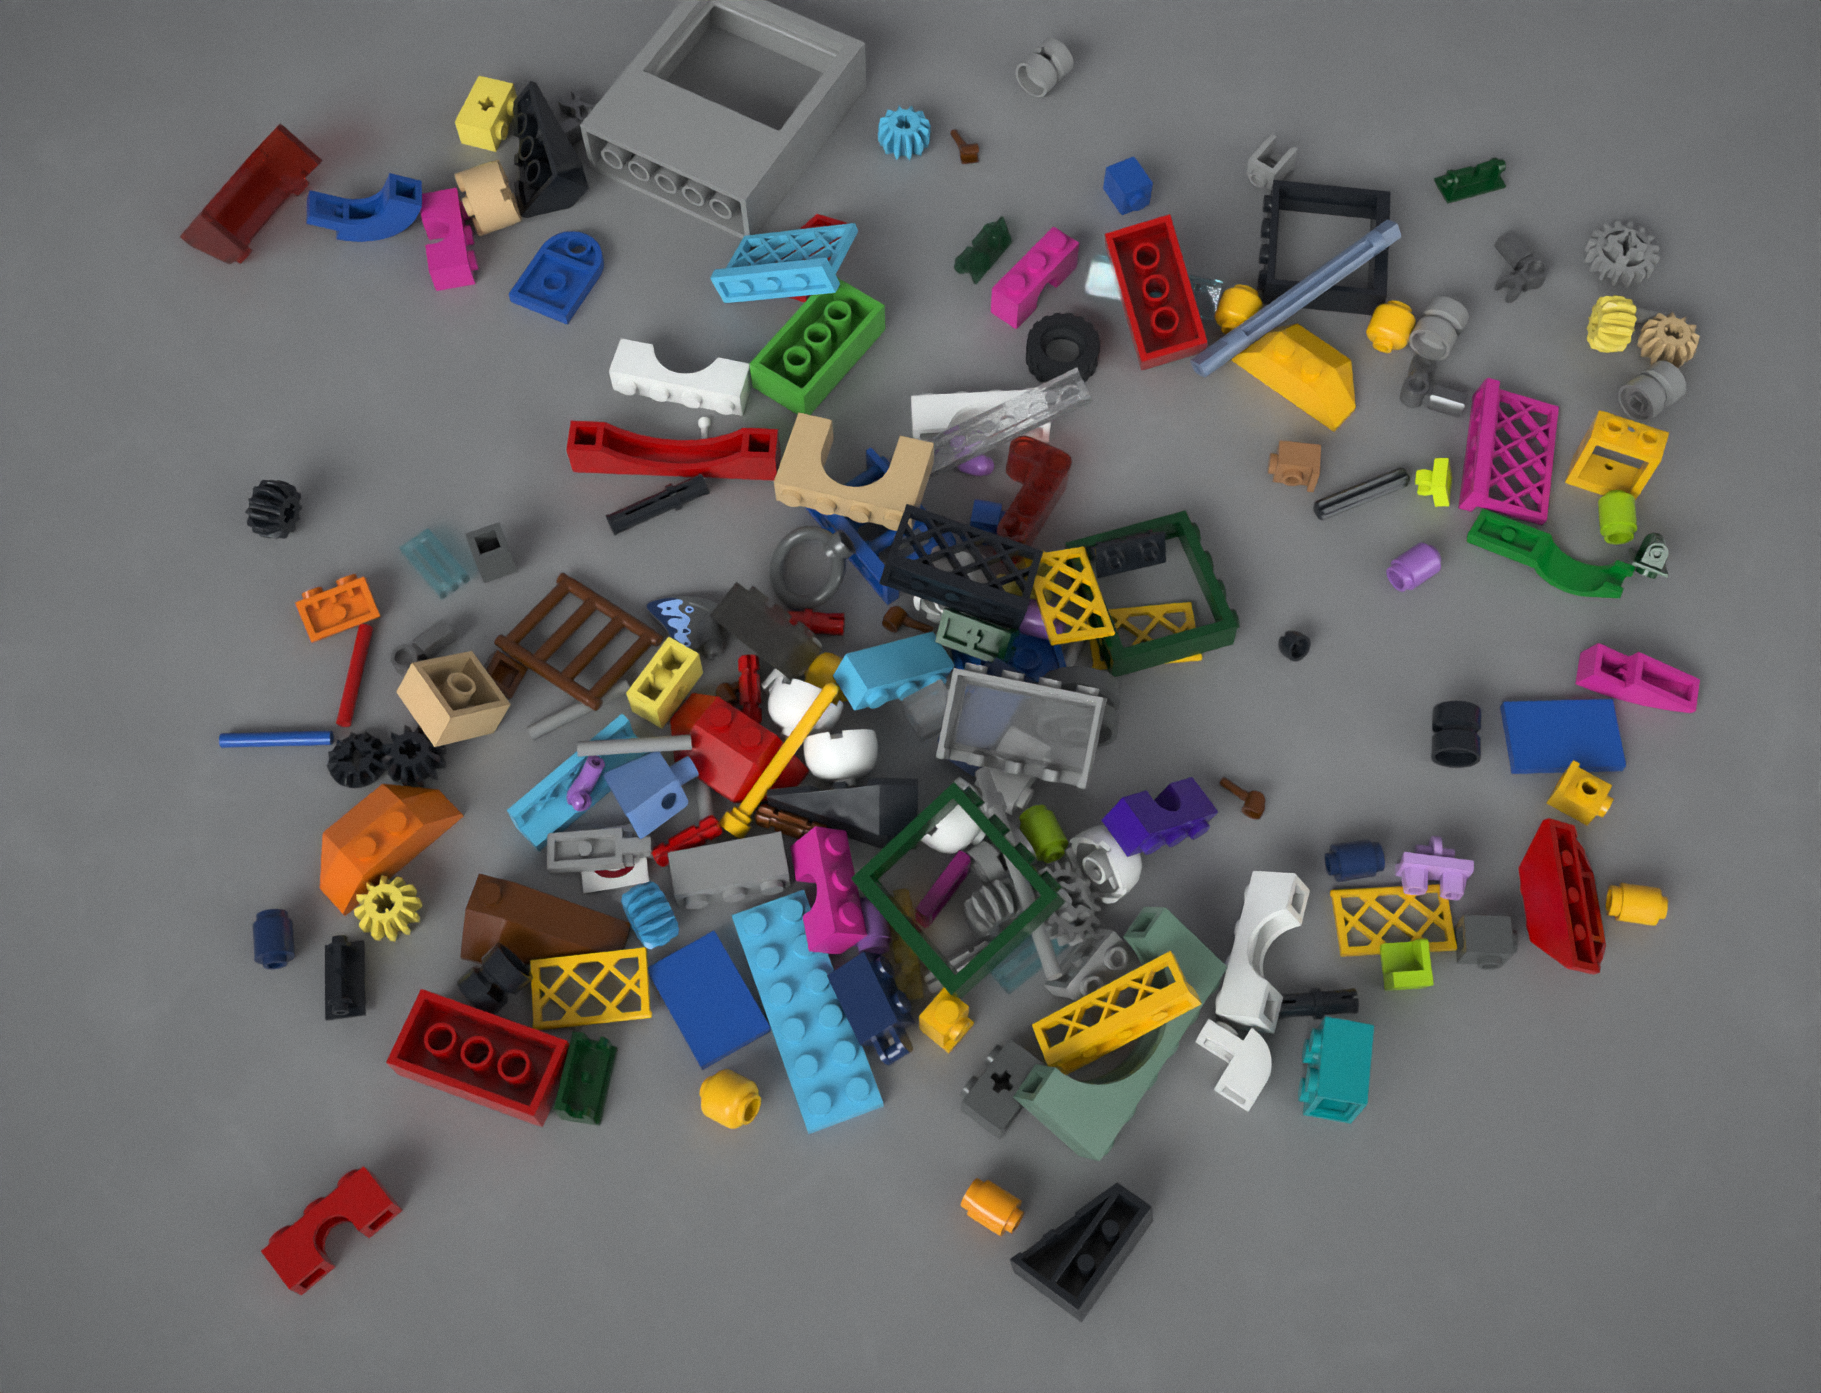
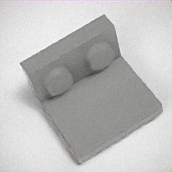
[1043,928,1148,1024]

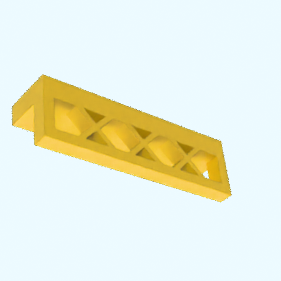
[1032,951,1202,1075]

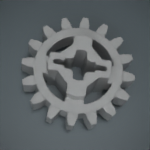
[1584,220,1660,287]
[1030,861,1102,946]

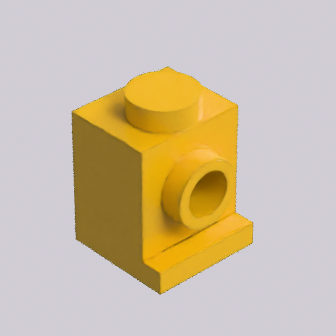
[1546,760,1614,826]
[919,987,974,1054]

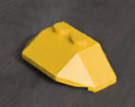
[1231,323,1356,432]

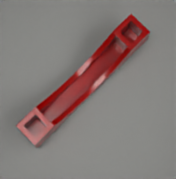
[566,420,781,481]

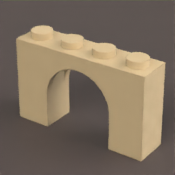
[774,412,934,531]

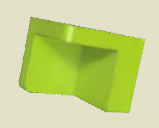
[1379,938,1434,991]

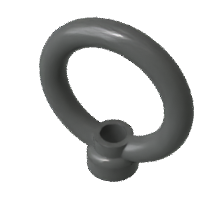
[769,526,856,609]

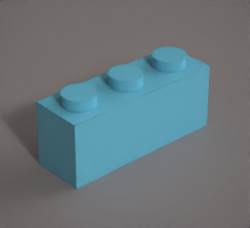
[833,631,955,711]

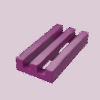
[915,850,971,929]

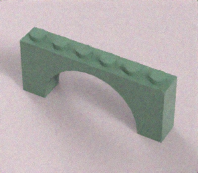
[1013,907,1228,1161]

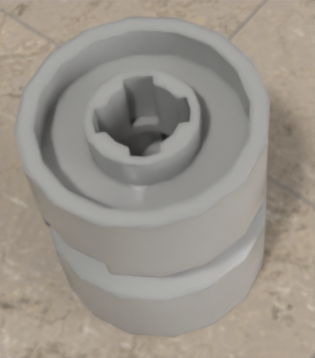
[1015,38,1074,98]
[1409,296,1469,361]
[1618,360,1687,423]
[966,823,1037,886]

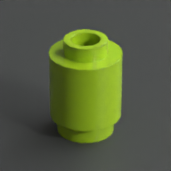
[1598,490,1637,545]
[1019,804,1069,863]

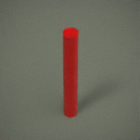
[336,624,373,727]

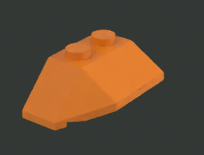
[320,784,464,916]

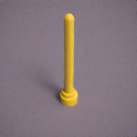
[719,683,838,839]

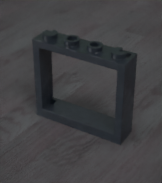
[1257,180,1391,316]

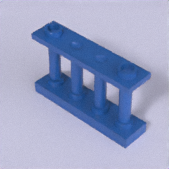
[805,447,957,605]

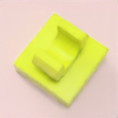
[1415,458,1453,507]

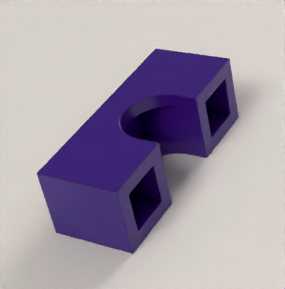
[1101,777,1218,857]

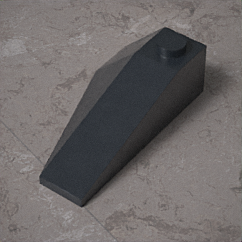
[513,81,589,218]
[767,778,918,849]

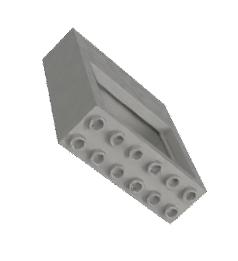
[580,0,867,239]

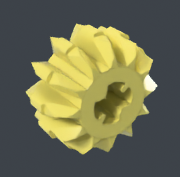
[1586,295,1637,353]
[354,875,423,942]

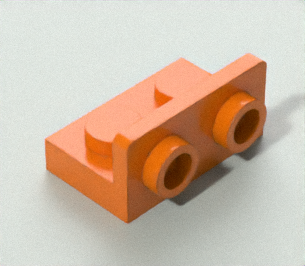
[295,574,381,643]

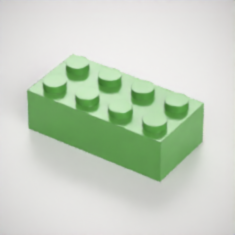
[749,277,886,415]

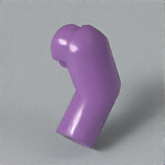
[950,437,994,476]
[566,756,605,812]

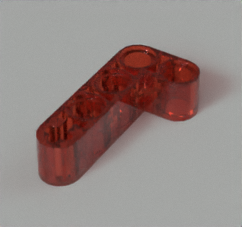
[993,436,1072,564]

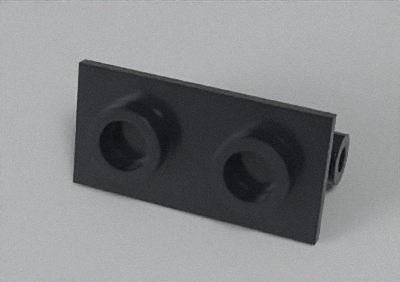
[1089,529,1166,578]
[325,935,366,1021]

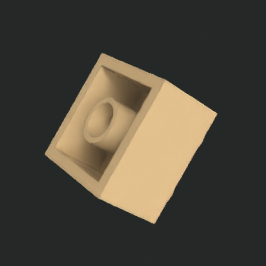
[396,651,511,747]

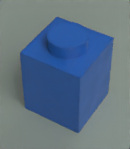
[1103,156,1153,215]

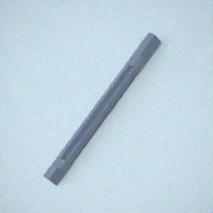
[1190,220,1402,378]

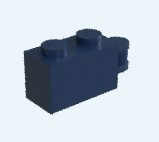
[827,952,915,1066]

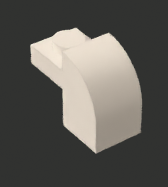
[1196,1019,1272,1112]

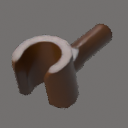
[950,129,979,164]
[882,606,934,633]
[715,680,739,707]
[1219,777,1266,820]

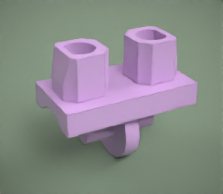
[1395,836,1474,901]

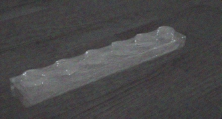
[889,368,1092,480]

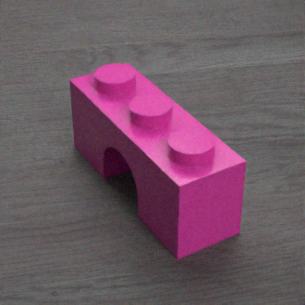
[420,188,479,291]
[991,226,1079,329]
[790,826,867,955]

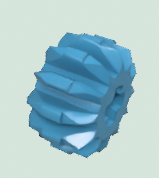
[621,881,679,950]

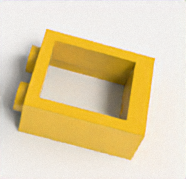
[1565,410,1669,500]

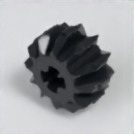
[245,479,303,539]
[382,725,447,788]

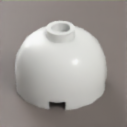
[768,676,844,739]
[803,729,878,787]
[920,776,986,854]
[1066,825,1142,904]

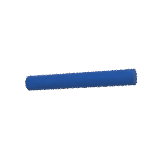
[219,731,334,748]

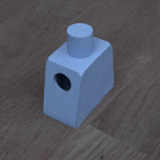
[602,752,699,839]

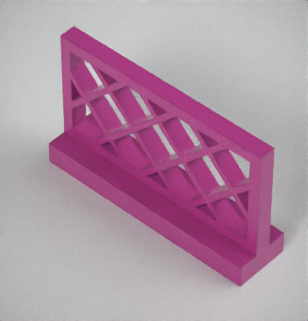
[1458,377,1559,525]

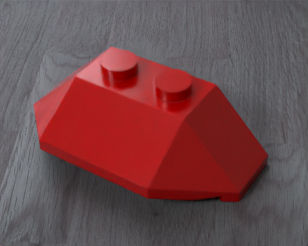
[670,693,809,803]
[1518,818,1606,975]

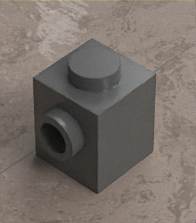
[465,522,518,583]
[1454,914,1518,970]

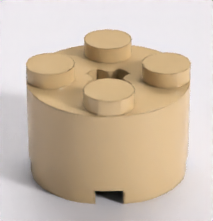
[454,160,522,237]

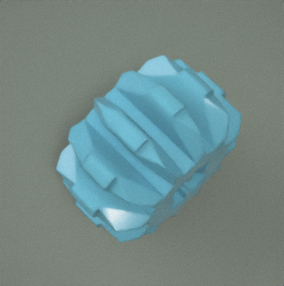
[878,106,931,160]

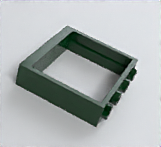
[1065,510,1240,677]
[851,782,1065,999]

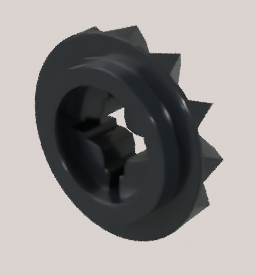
[326,732,386,788]

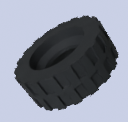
[1025,313,1100,389]

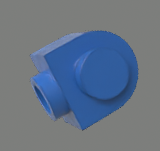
[970,499,1008,545]

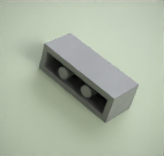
[668,831,791,910]

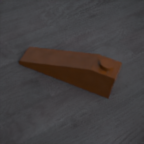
[460,873,632,965]

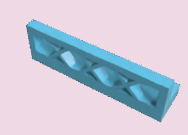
[507,714,651,852]

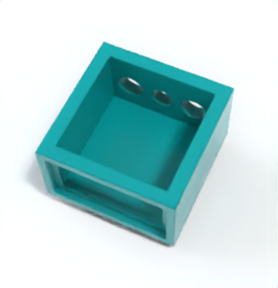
[1298,1016,1374,1124]

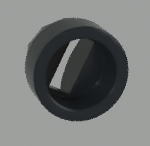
[1278,630,1311,662]

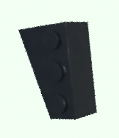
[1010,1182,1153,1323]

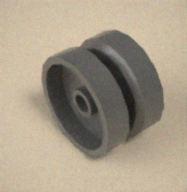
[1037,666,1122,748]

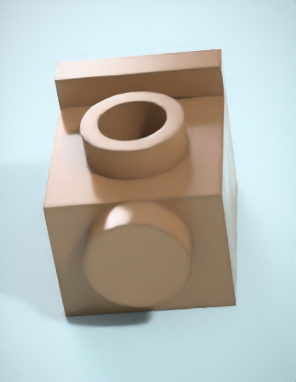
[1267,440,1321,492]

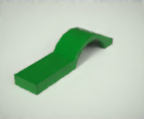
[1467,509,1636,599]

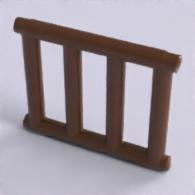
[494,573,664,711]

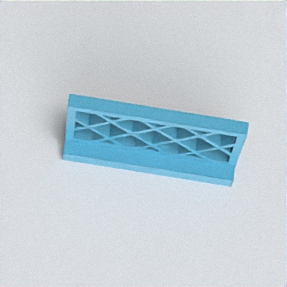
[710,223,858,303]

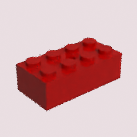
[1105,214,1208,371]
[386,989,569,1128]

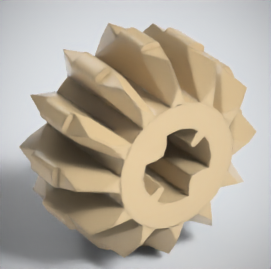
[1637,311,1700,368]

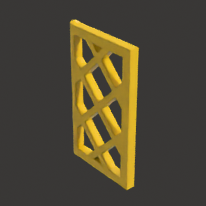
[1023,546,1115,646]
[1086,602,1202,670]
[1330,884,1457,957]
[530,947,652,1030]

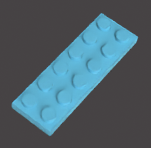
[731,890,884,1135]

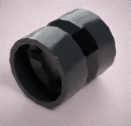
[1431,701,1482,768]
[457,943,533,1015]

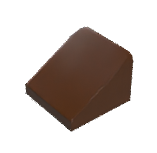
[483,650,528,700]

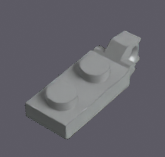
[547,828,654,874]

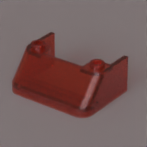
[179,123,323,265]

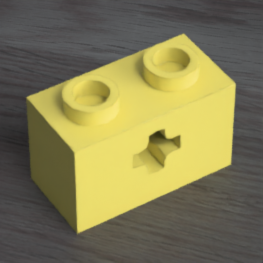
[455,76,517,152]
[626,637,703,729]

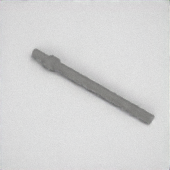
[975,767,1062,981]

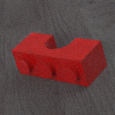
[261,1166,403,1296]

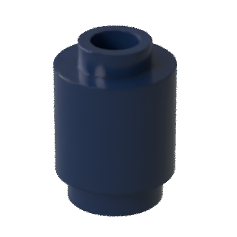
[1324,839,1385,882]
[252,909,295,970]

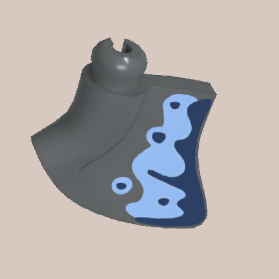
[646,596,730,660]

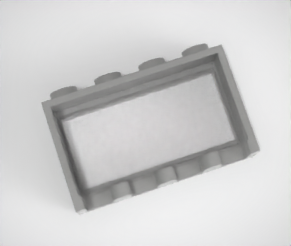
[936,663,1108,789]

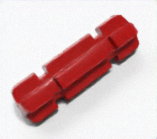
[738,654,762,724]
[651,815,723,867]

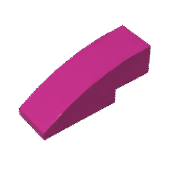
[1575,643,1700,713]

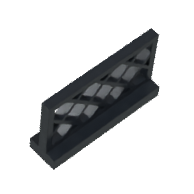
[879,504,1043,630]

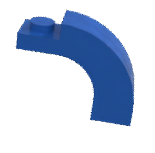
[306,173,422,242]

